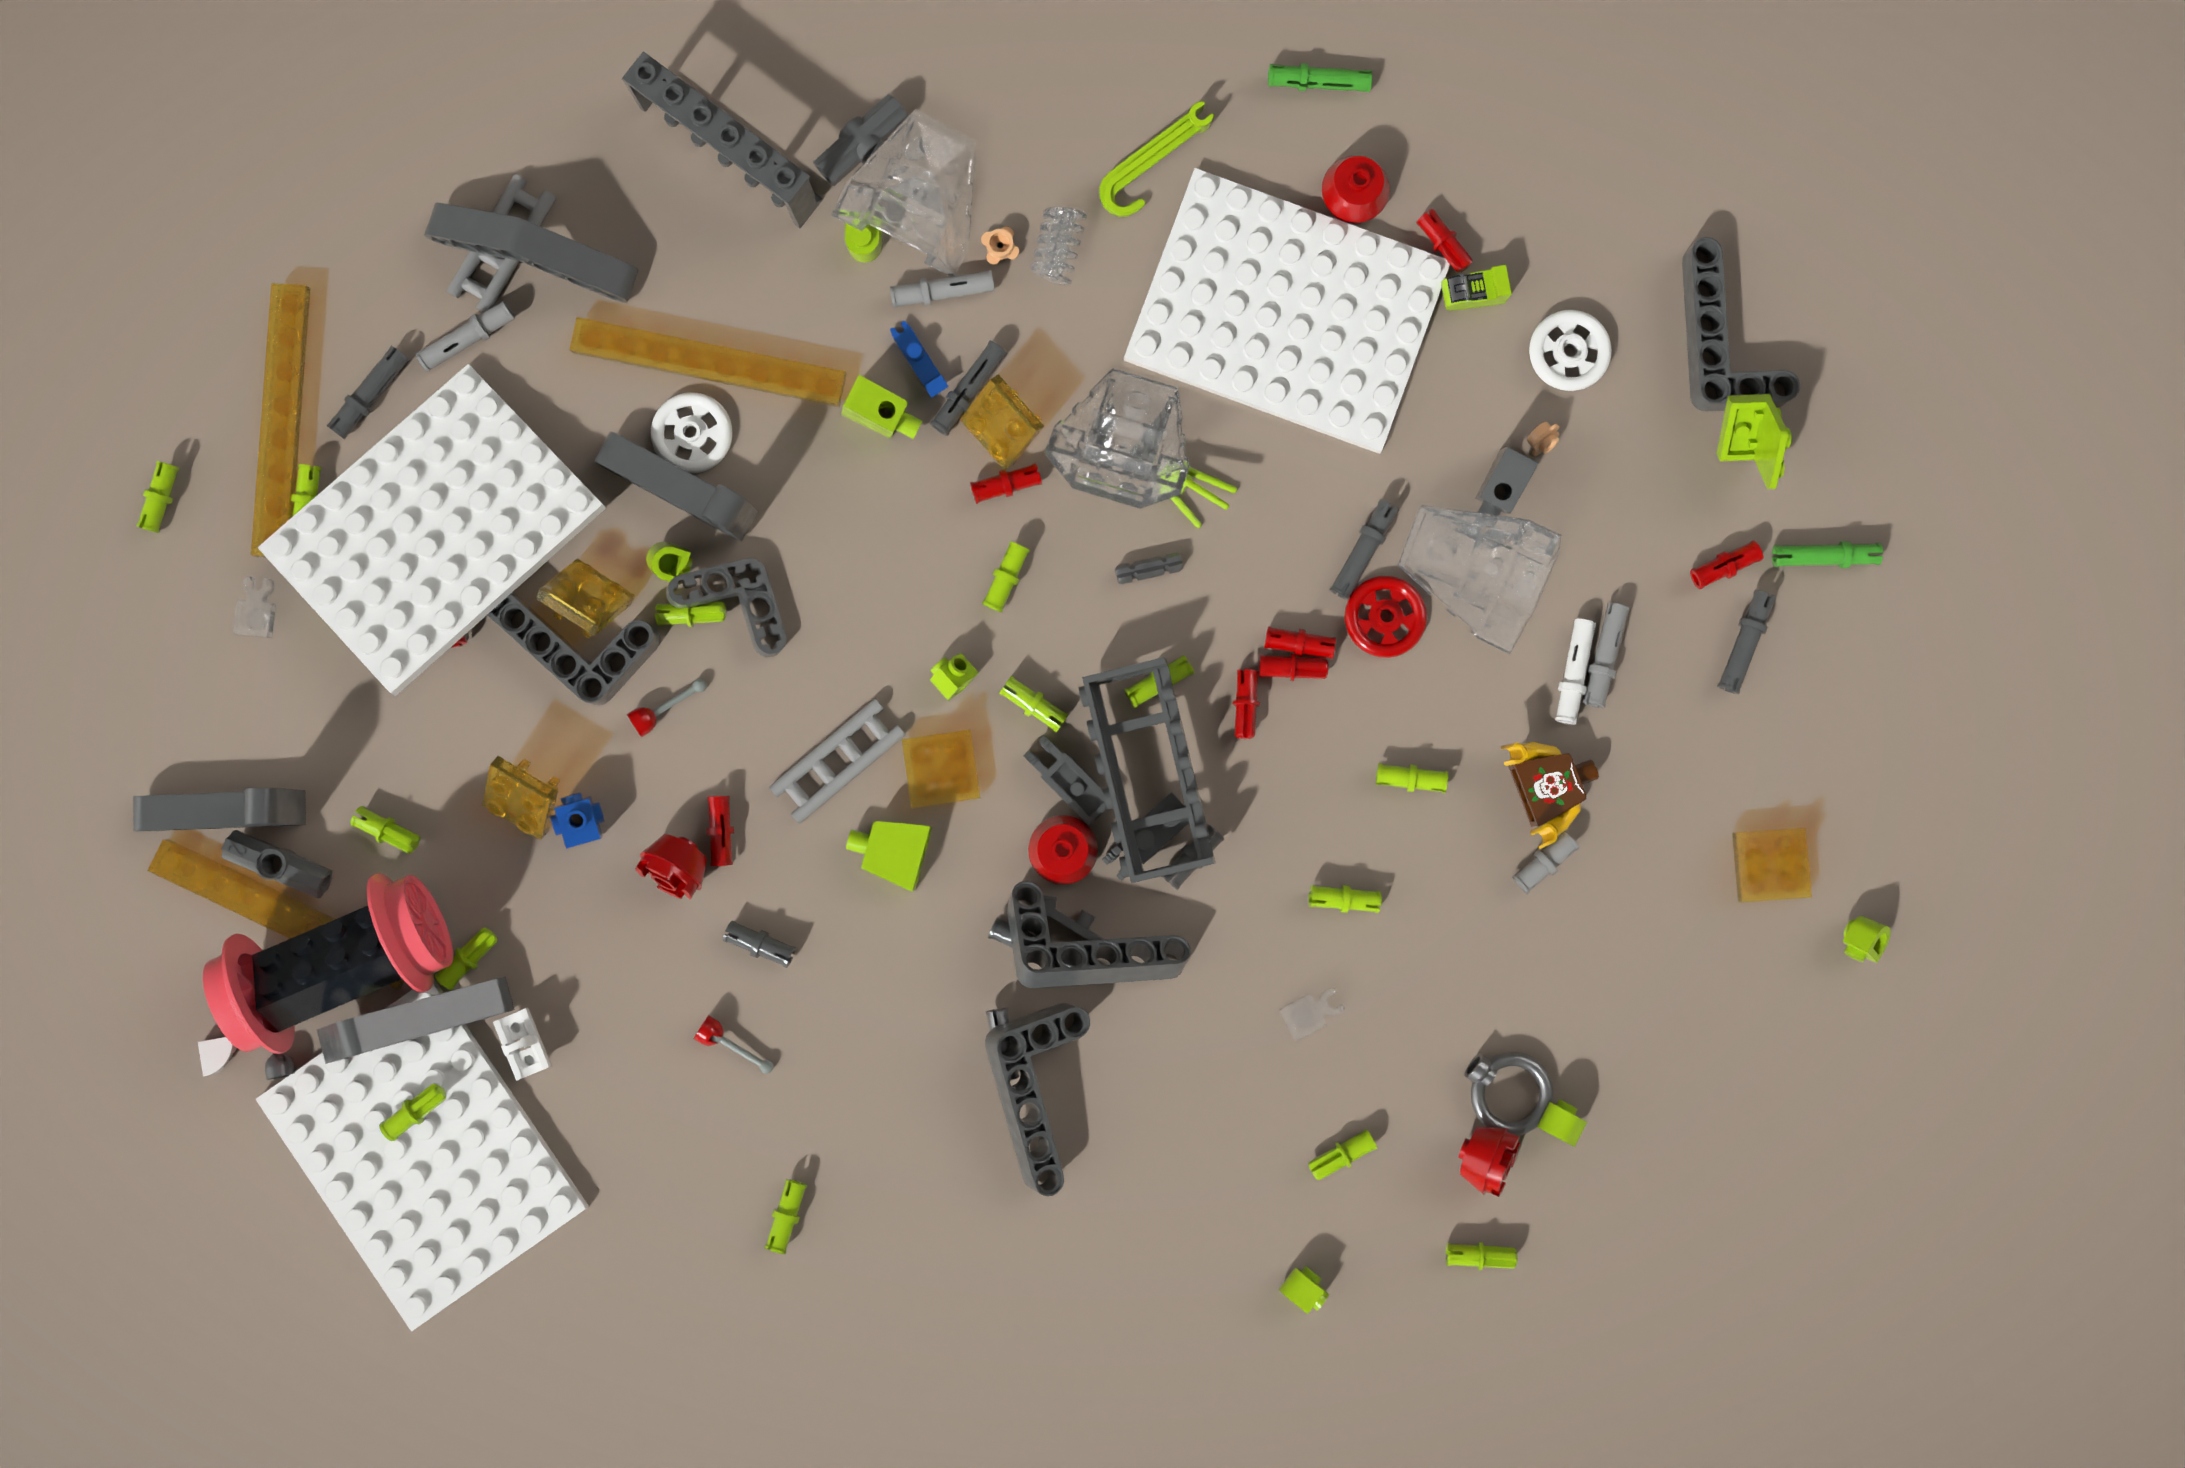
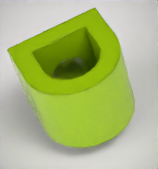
[845,214,883,263]
[646,542,692,585]
[930,653,979,701]
[1842,915,1891,963]
[1536,1099,1587,1147]
[1278,1265,1329,1314]

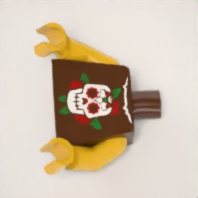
[1501,742,1599,849]

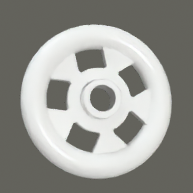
[1529,310,1612,391]
[651,392,733,474]

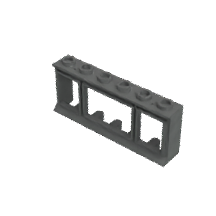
[622,51,823,229]
[1079,657,1216,883]

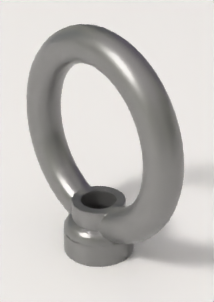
[1464,1052,1553,1136]

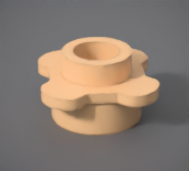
[981,227,1019,265]
[1527,422,1560,457]

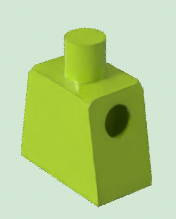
[841,375,922,439]
[846,821,933,891]

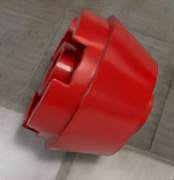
[1322,156,1390,223]
[1028,815,1098,885]
[635,834,707,900]
[1459,1127,1520,1197]

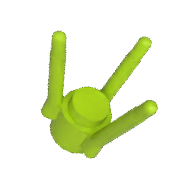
[1157,459,1237,528]

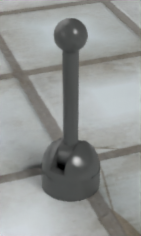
[265,1053,296,1080]

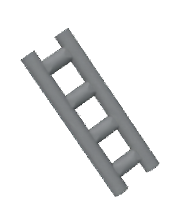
[446,174,556,313]
[769,698,906,824]

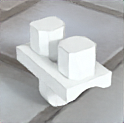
[493,1008,552,1081]

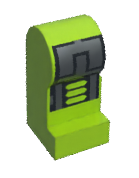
[1441,265,1512,311]

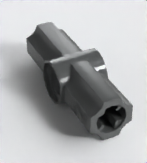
[813,94,909,186]
[221,830,333,898]

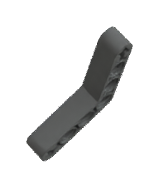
[424,202,638,303]

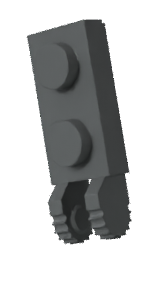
[1023,735,1107,826]
[1102,792,1189,881]

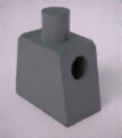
[1474,447,1539,529]

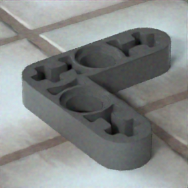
[666,558,786,657]

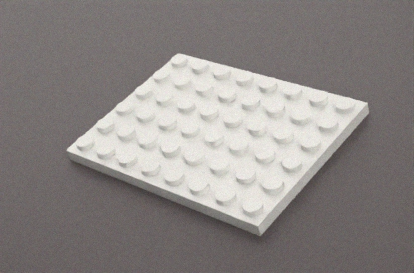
[1124,168,1450,454]
[257,364,606,697]
[256,979,589,1332]

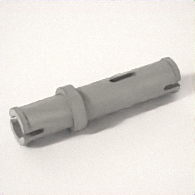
[890,270,995,307]
[416,301,515,372]
[1583,603,1630,708]

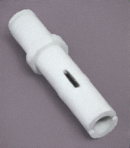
[1555,619,1596,725]

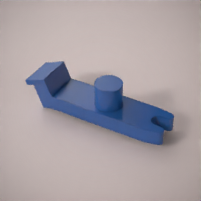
[890,321,949,398]

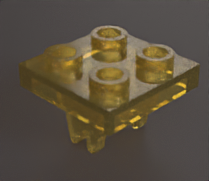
[960,374,1044,470]
[536,558,635,639]
[902,729,981,809]
[482,756,560,840]
[1732,828,1812,902]

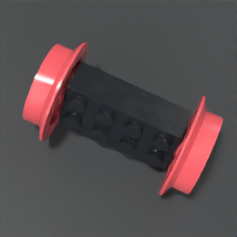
[203,873,453,1054]

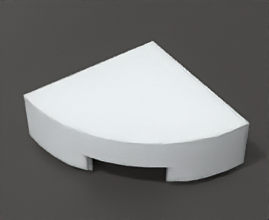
[198,1037,237,1077]

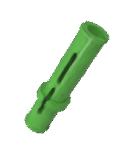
[1268,63,1372,93]
[1772,541,1883,568]

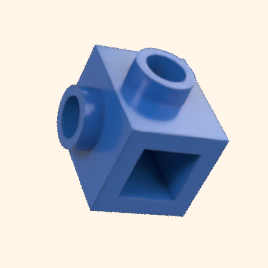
[550,793,605,849]

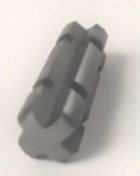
[1115,552,1183,584]

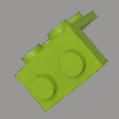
[1716,394,1791,489]

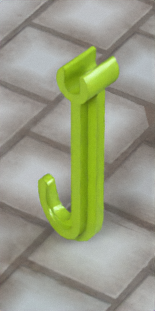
[1099,101,1214,217]

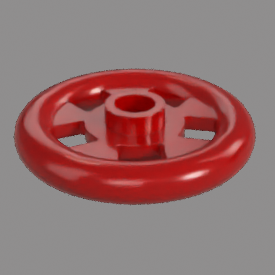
[1345,576,1427,658]

